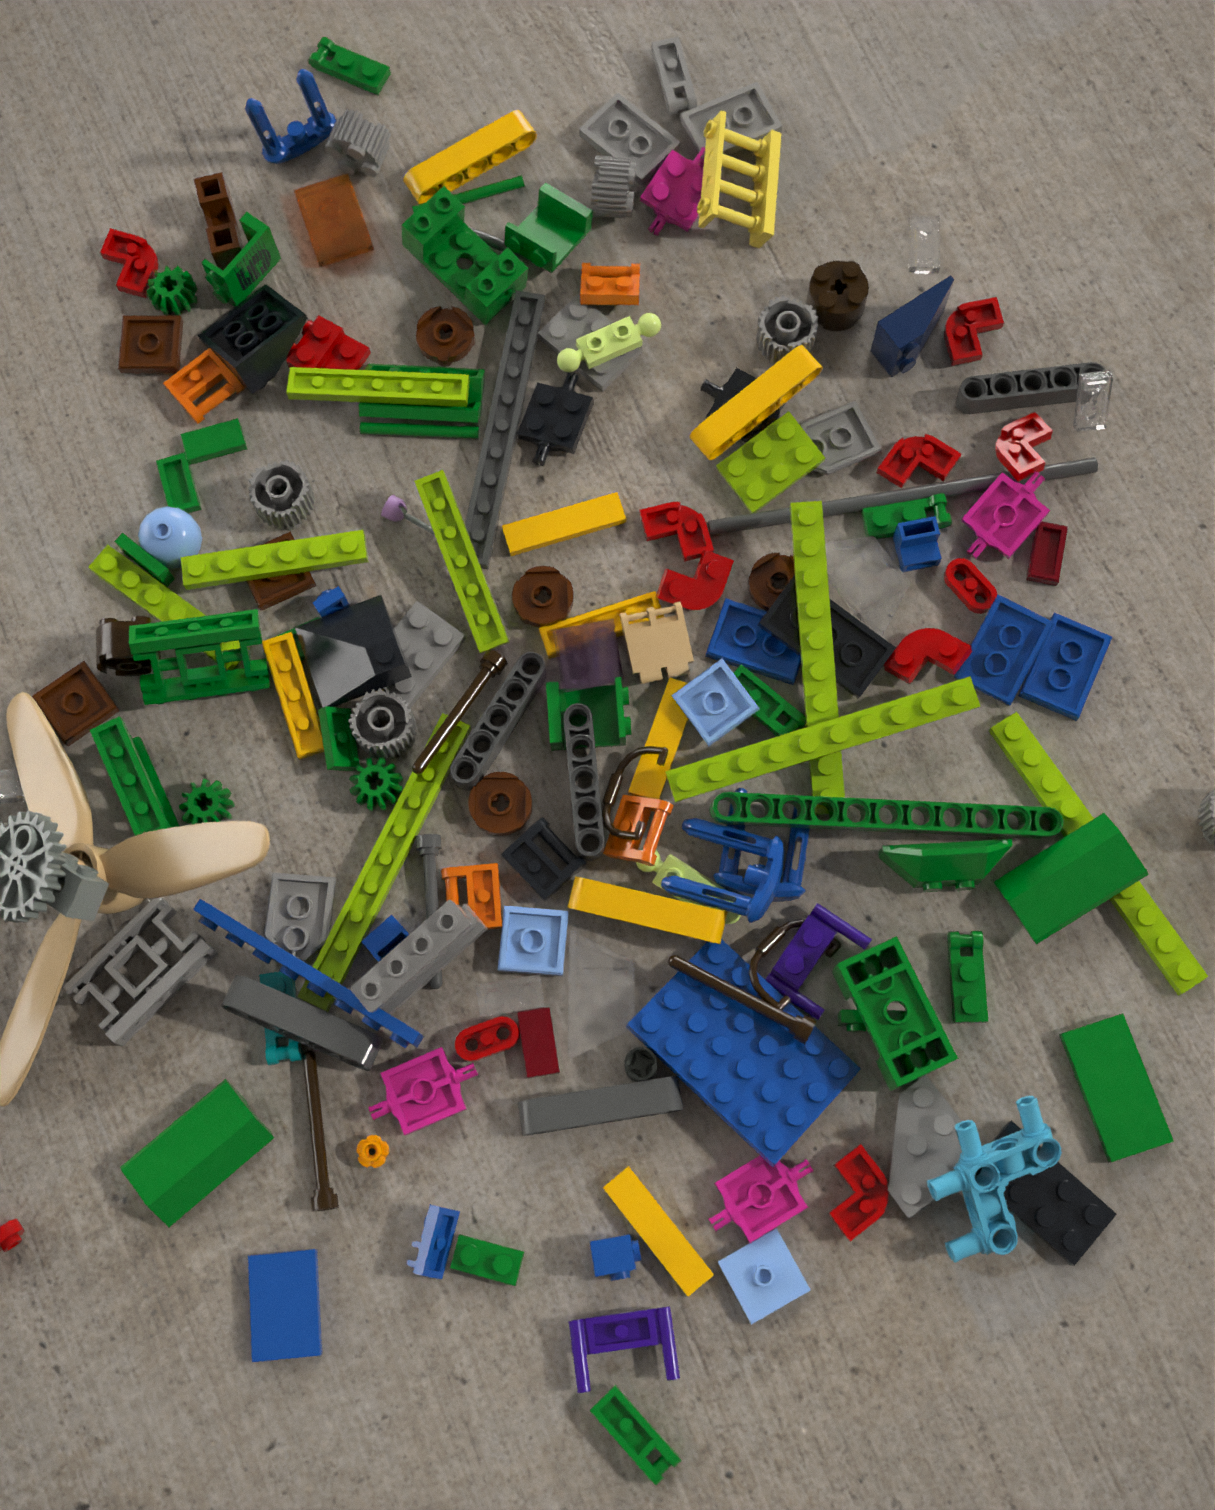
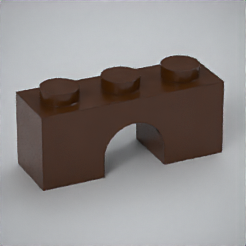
[194,172,243,270]

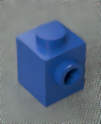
[590,1234,642,1281]

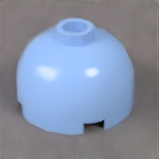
[138,506,202,569]

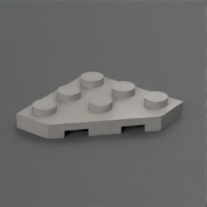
[888,1075,962,1219]

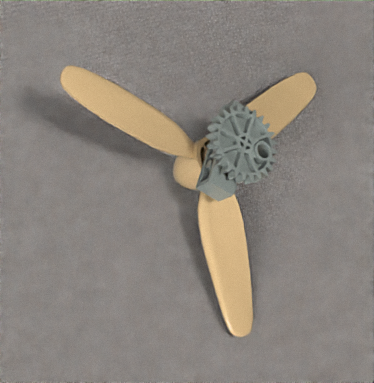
[0,692,270,1106]

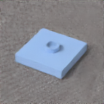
[671,659,760,747]
[498,906,569,977]
[717,1228,810,1325]

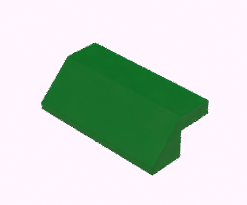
[359,363,485,423]
[994,813,1149,945]
[120,1079,274,1227]

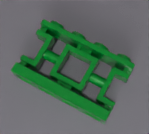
[129,609,270,705]
[90,716,180,836]

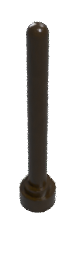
[412,650,508,774]
[668,955,817,1045]
[302,1050,339,1212]

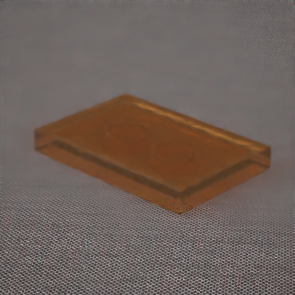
[294,173,374,267]

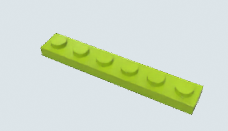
[286,367,470,407]
[414,469,510,654]
[181,530,368,590]
[88,544,250,670]

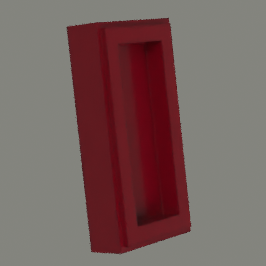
[1026,521,1068,586]
[517,1007,560,1079]

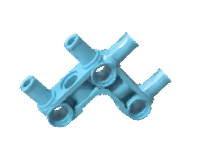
[927,1096,1062,1263]

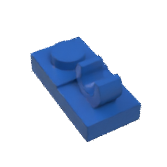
[407,1204,460,1279]

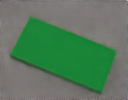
[1059,1013,1174,1163]

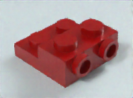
[286,315,371,370]

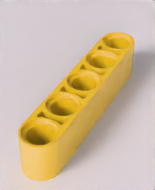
[403,110,537,204]
[689,345,823,461]
[567,876,728,944]

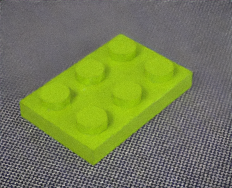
[716,411,826,513]

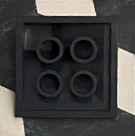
[198,284,308,394]
[295,595,412,707]

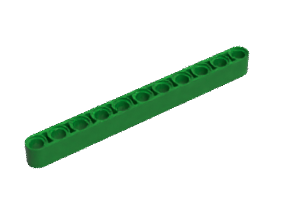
[709,792,1063,839]

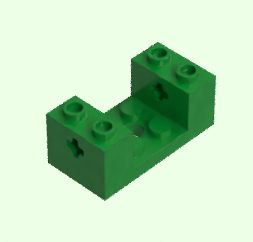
[402,186,529,325]
[832,936,958,1091]

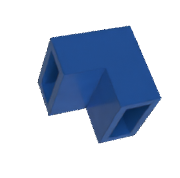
[893,516,942,573]
[361,915,410,962]

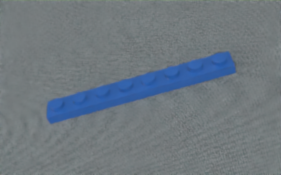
[193,899,424,1048]

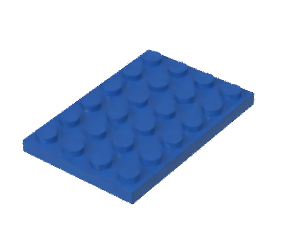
[626,940,861,1167]

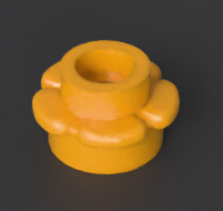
[356,1135,389,1168]

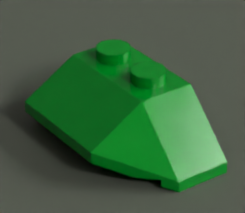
[878,839,1013,892]

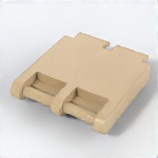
[619,602,694,684]

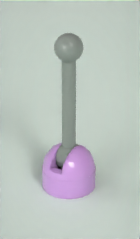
[381,495,435,535]

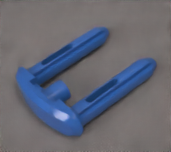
[245,69,336,164]
[713,788,810,902]
[661,818,784,923]

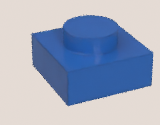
[312,586,350,617]

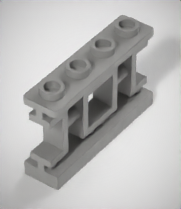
[62,897,218,1046]
[351,900,488,1015]

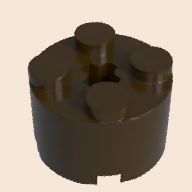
[806,261,869,331]
[96,616,161,677]

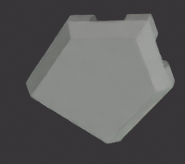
[801,401,882,475]
[264,873,336,962]

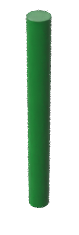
[412,175,525,213]
[360,422,480,439]

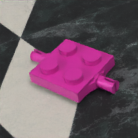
[640,147,705,236]
[961,471,1050,559]
[369,1047,478,1136]
[709,1155,813,1243]

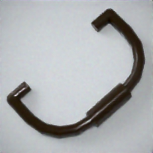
[602,746,668,840]
[749,919,841,1010]

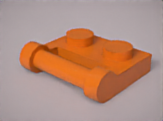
[580,263,640,305]
[163,348,244,424]
[603,795,674,866]
[441,863,503,930]

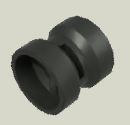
[624,1047,657,1082]

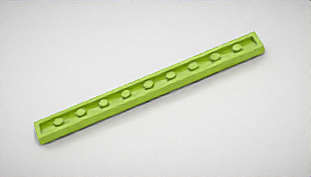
[790,501,845,815]
[665,676,981,803]
[989,711,1209,996]
[297,713,472,1012]

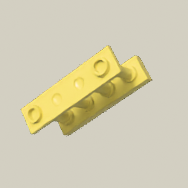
[697,110,782,248]

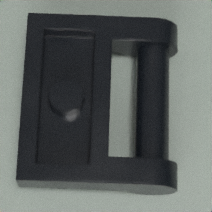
[501,817,587,902]

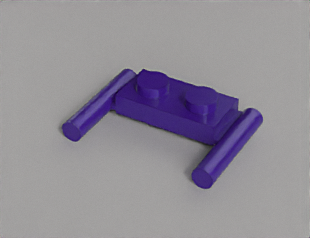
[765,903,872,1020]
[568,1306,680,1393]

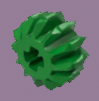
[147,265,198,316]
[349,758,403,811]
[179,778,235,825]

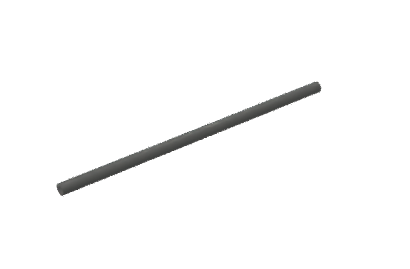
[708,457,1098,536]

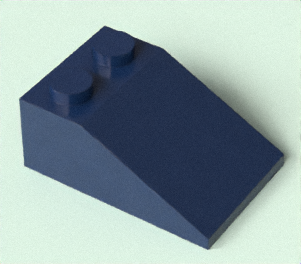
[870,275,954,377]

